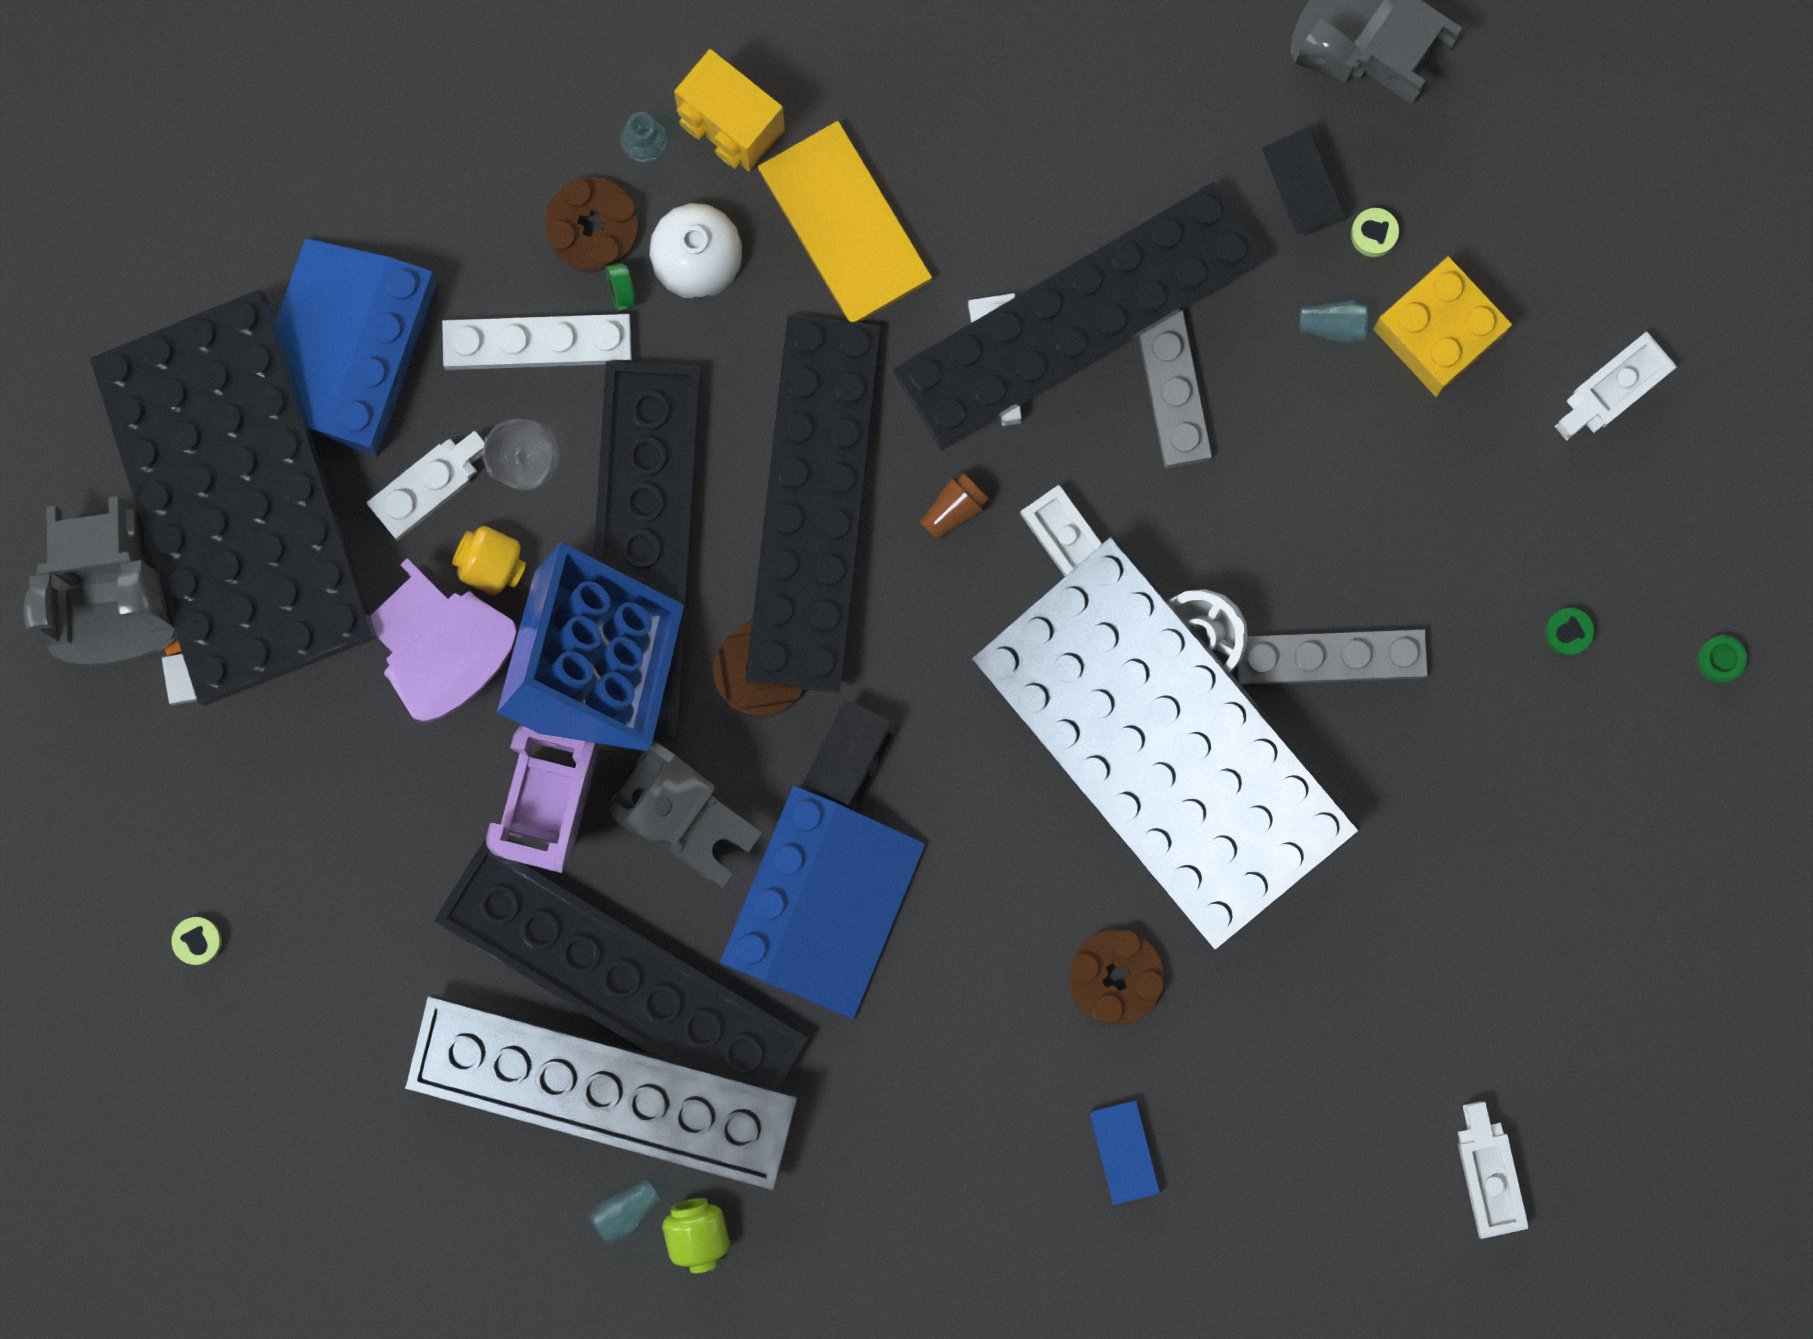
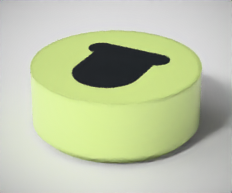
[1351,208,1399,257]
[172,917,222,966]

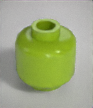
[662,1198,730,1273]

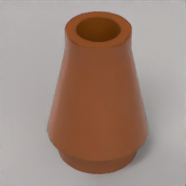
[919,472,989,541]

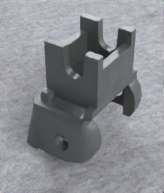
[1290,0,1462,104]
[23,496,176,666]
[607,741,762,887]

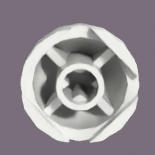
[649,203,742,298]
[1169,589,1248,673]

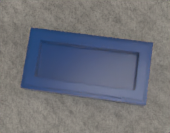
[1089,1100,1160,1205]

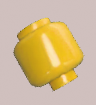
[452,526,526,596]

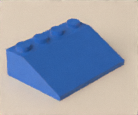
[275,238,438,457]
[497,542,684,751]
[720,786,925,1020]

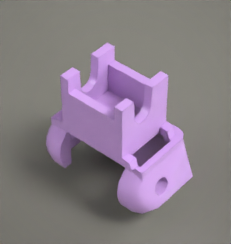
[370,558,519,727]
[486,726,597,873]

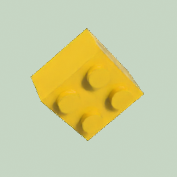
[674,49,785,172]
[1373,256,1512,397]

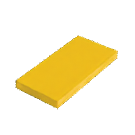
[758,121,932,323]

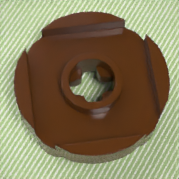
[545,178,639,273]
[713,623,803,718]
[1068,930,1164,1025]

